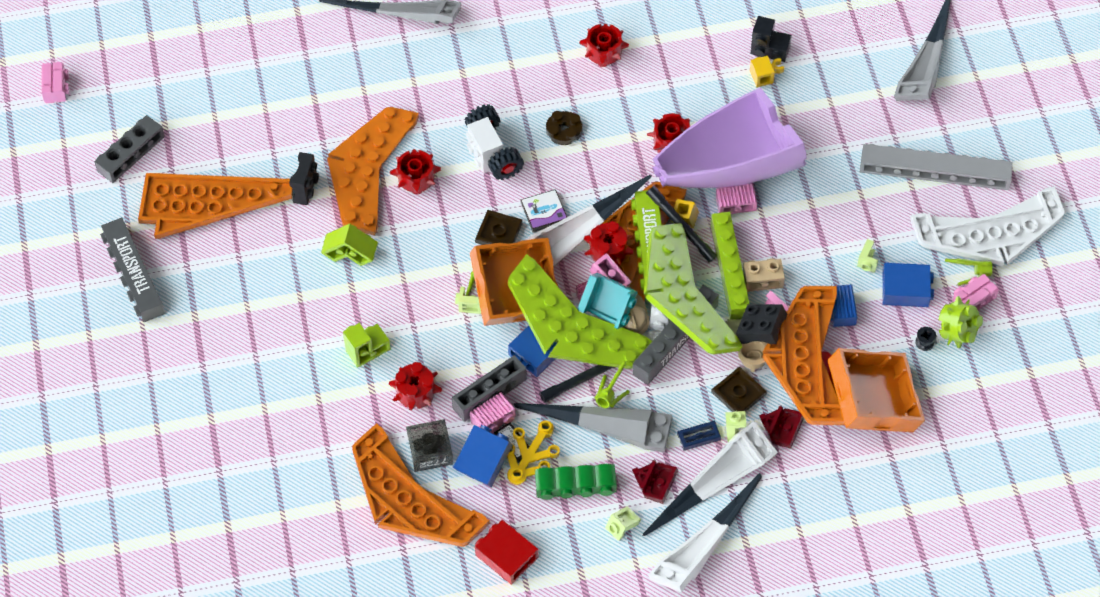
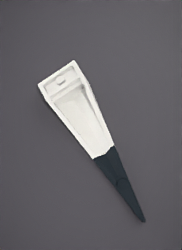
[526,175,652,267]
[642,421,778,536]
[648,473,762,592]

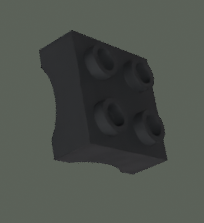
[289,152,319,205]
[736,304,788,344]

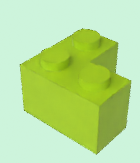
[321,224,378,266]
[343,323,391,368]

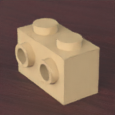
[743,258,785,292]

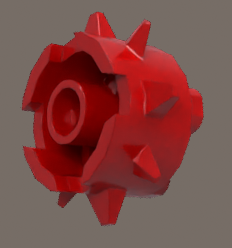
[579,24,629,67]
[647,113,690,153]
[390,149,441,194]
[584,221,634,266]
[389,362,442,411]

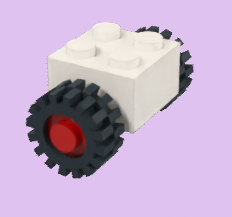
[465,104,524,180]

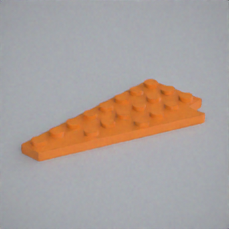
[138,173,293,239]

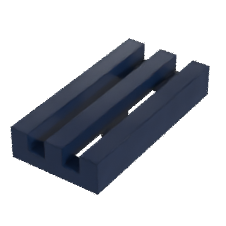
[677,420,721,451]

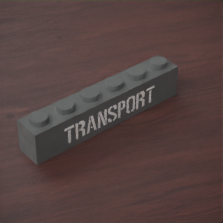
[100,217,165,322]
[633,284,719,385]

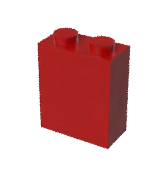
[475,519,539,585]

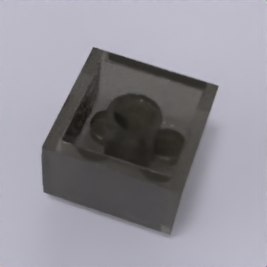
[406,419,454,472]

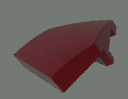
[759,405,804,449]
[632,459,678,504]

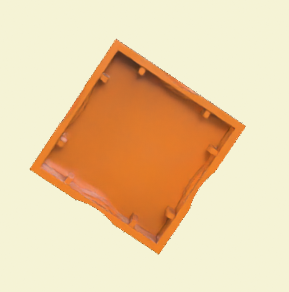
[470,238,558,326]
[827,348,925,433]

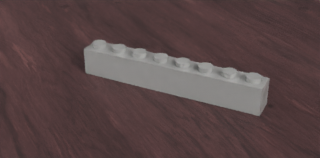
[860,144,1013,190]

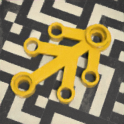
[507,420,560,485]

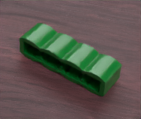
[535,464,617,500]

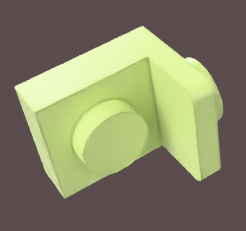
[857,239,878,273]
[455,286,481,314]
[725,411,747,442]
[605,506,641,541]

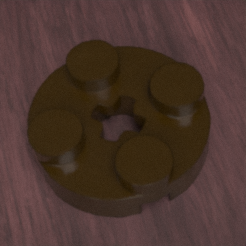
[546,111,583,145]

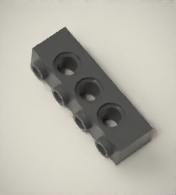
[94,115,165,184]
[452,355,527,422]

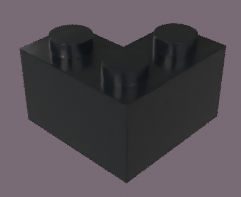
[750,16,792,62]

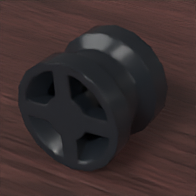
[915,327,936,351]

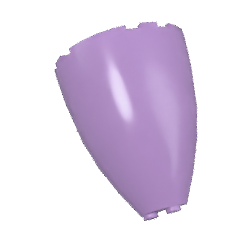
[652,87,807,188]

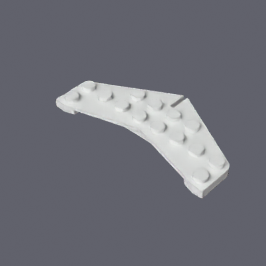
[910,186,1064,266]

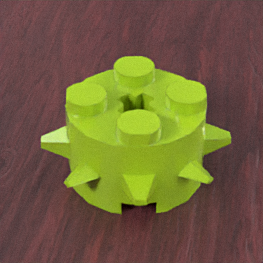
[938,296,983,348]

